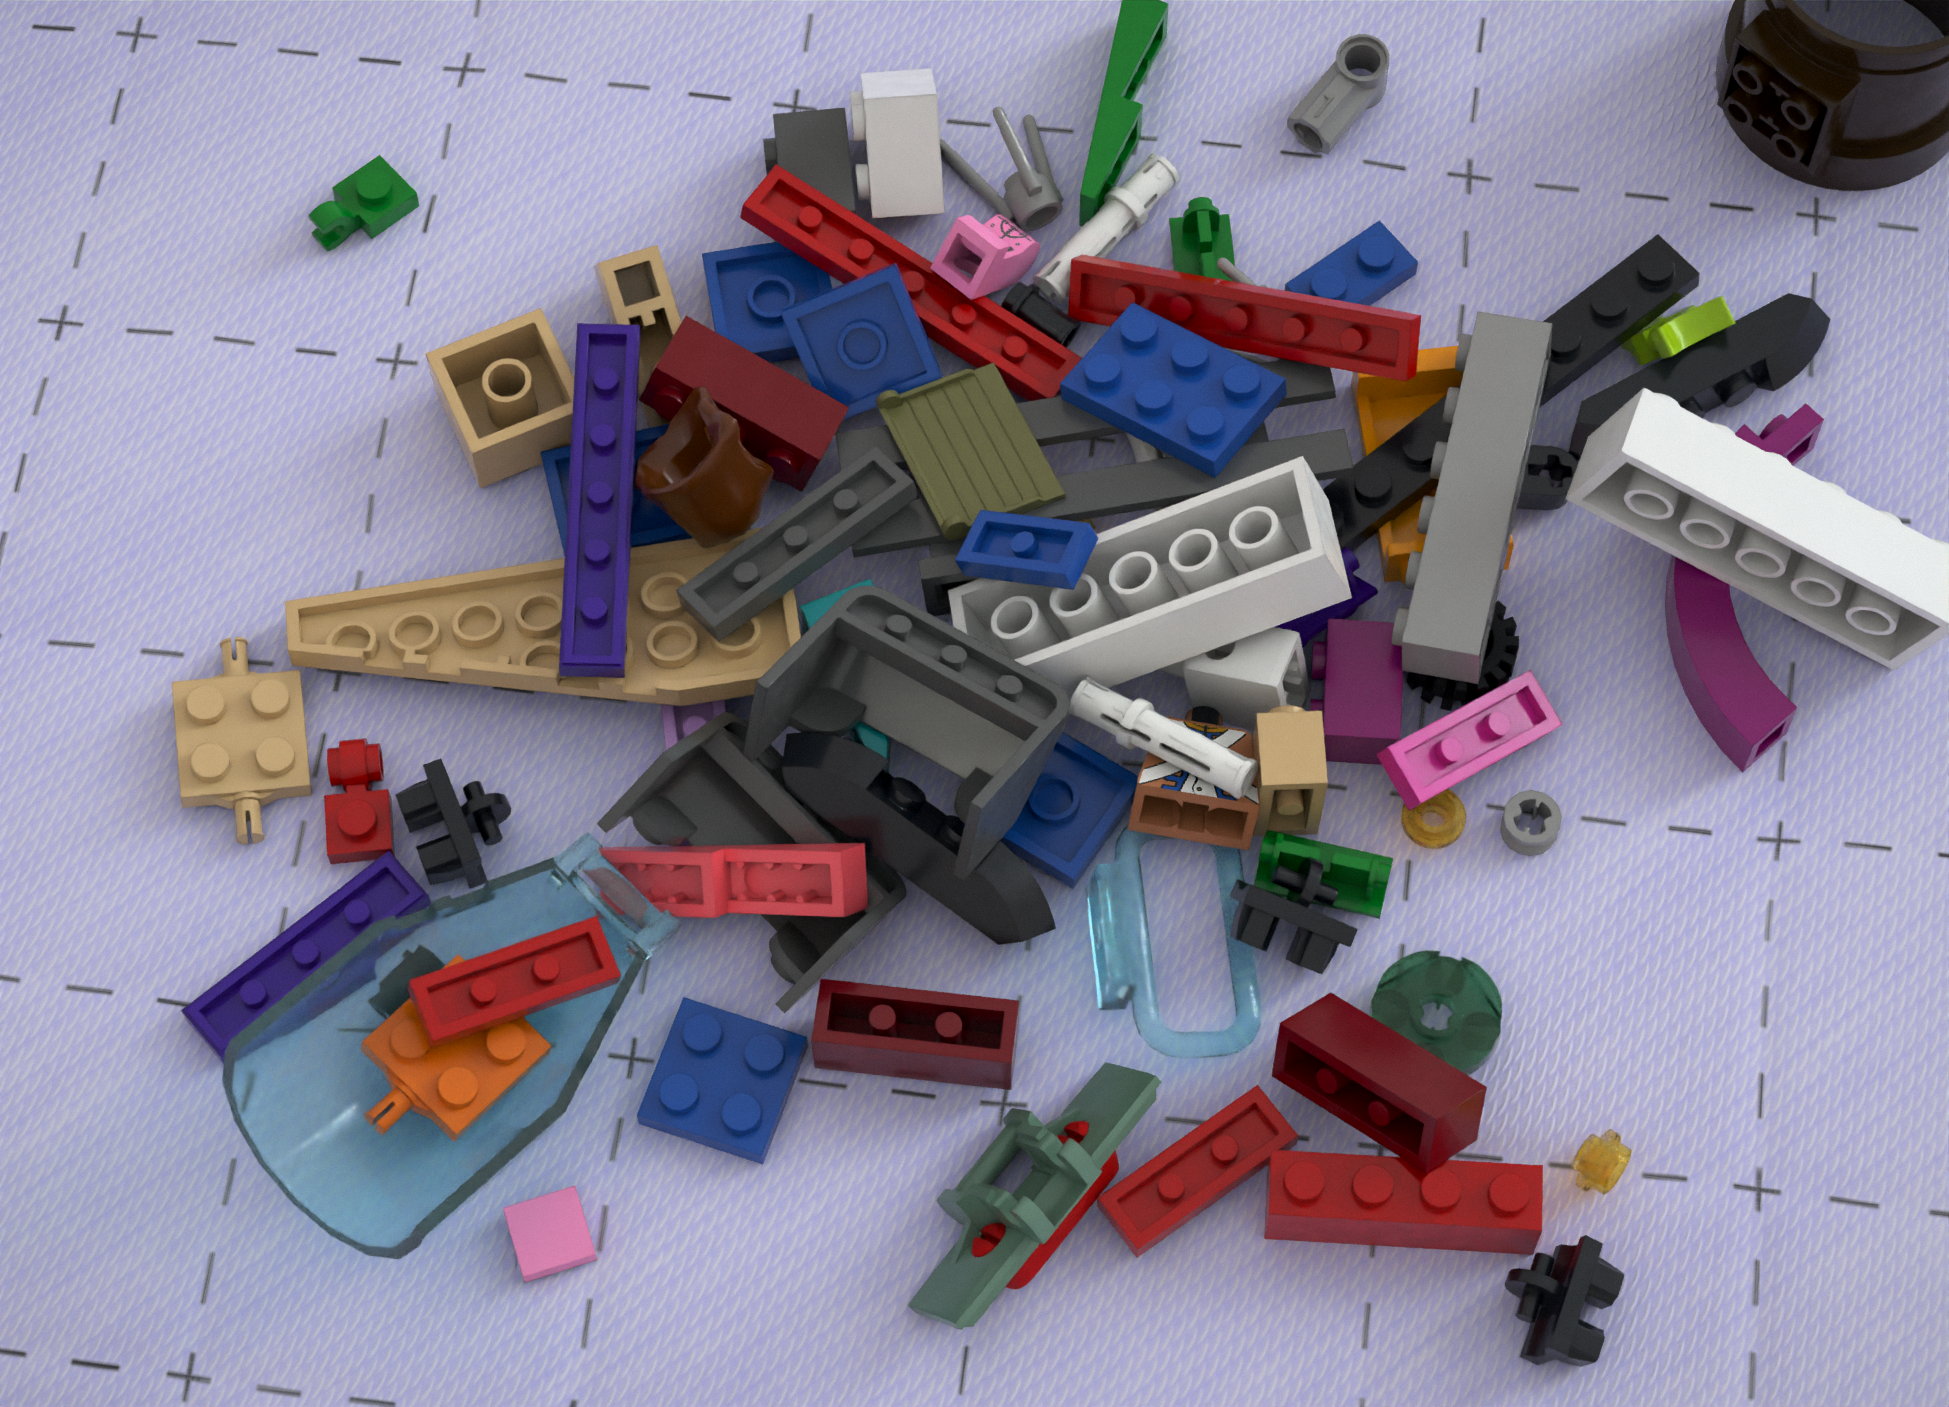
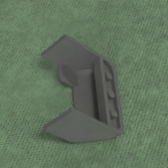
[743,586,1070,880]
[597,712,907,1014]

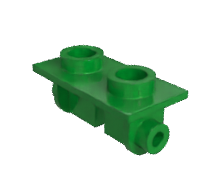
[1169,197,1235,281]
[1253,830,1393,919]

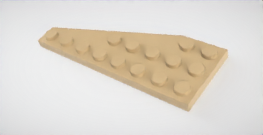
[285,527,801,706]

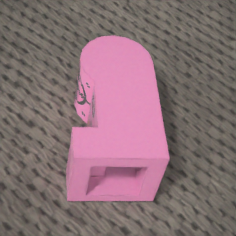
[930,214,1040,300]

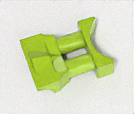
[1621,296,1736,366]

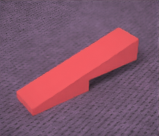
[598,843,868,918]

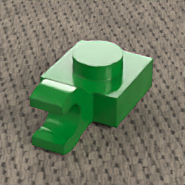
[308,155,419,251]

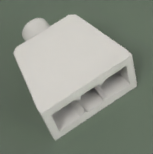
[1158,627,1311,732]

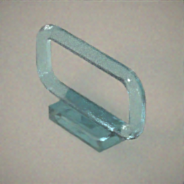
[1085,825,1262,1058]

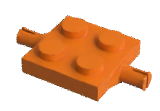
[360,954,552,1142]

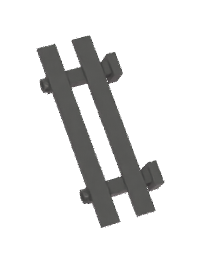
[835,359,1354,616]

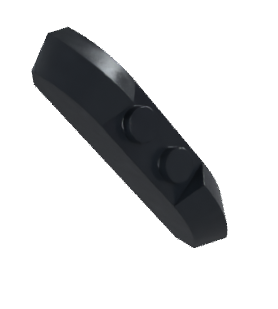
[1568,293,1831,460]
[781,733,1056,945]

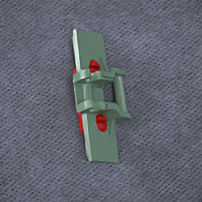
[908,1062,1162,1330]

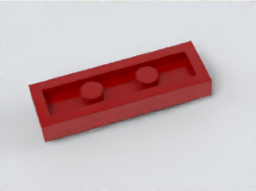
[407,916,621,1049]
[1097,1085,1298,1258]

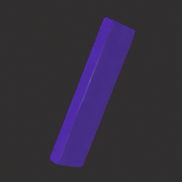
[181,851,431,1065]

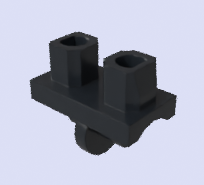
[395,758,512,889]
[1230,857,1358,974]
[1504,1235,1625,1367]

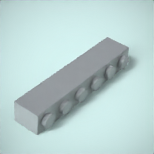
[1392,311,1552,684]

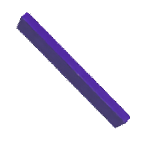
[559,323,641,678]

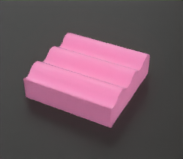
[503,1186,597,1282]

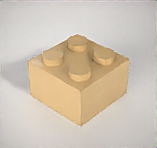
[426,308,574,488]

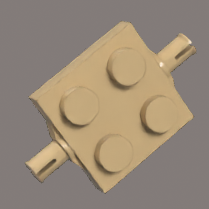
[172,637,312,844]

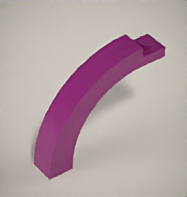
[1665,403,1824,772]

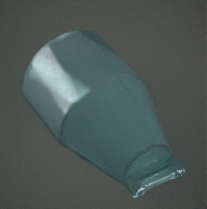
[222,832,682,1259]

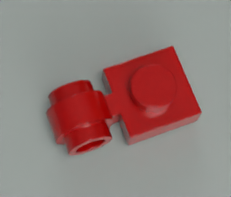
[324,738,395,864]

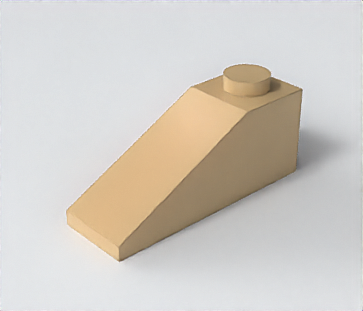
[594,245,682,428]

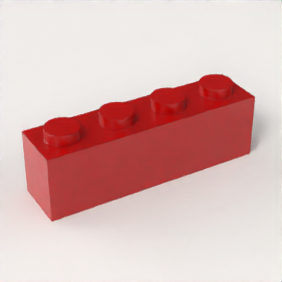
[1264,1150,1543,1255]

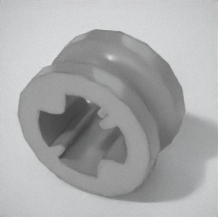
[1500,790,1562,856]

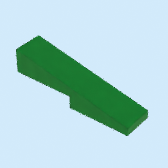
[1079,0,1169,226]

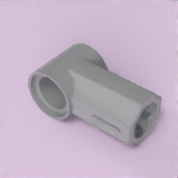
[1287,34,1390,154]

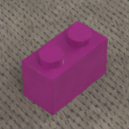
[1309,618,1403,765]

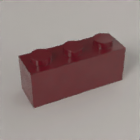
[639,316,849,492]
[811,979,1019,1090]
[1272,993,1487,1173]

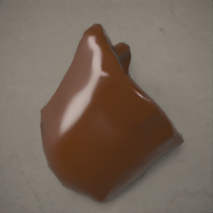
[634,386,774,548]

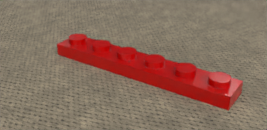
[740,164,1082,401]
[1068,254,1421,382]

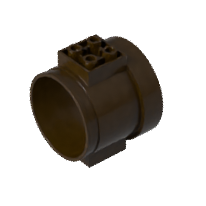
[1716,0,1949,191]

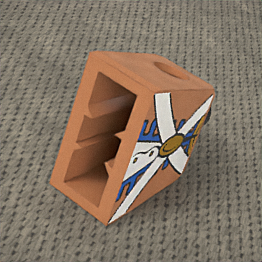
[1127,706,1261,850]

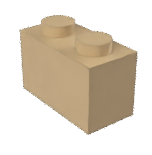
[1252,705,1328,836]

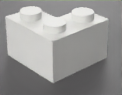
[850,68,945,218]

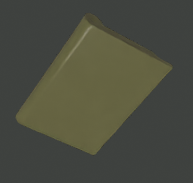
[876,363,1066,540]

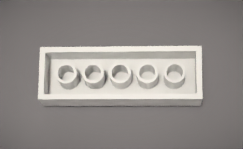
[1565,388,1949,670]
[948,456,1352,701]

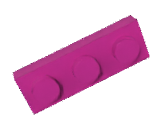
[1376,670,1563,811]

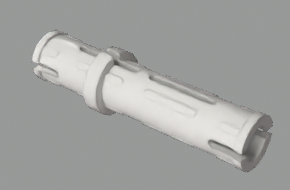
[1033,153,1180,305]
[1069,677,1258,799]

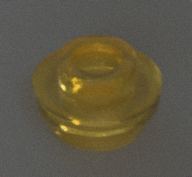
[1401,789,1466,849]
[1572,1129,1632,1195]

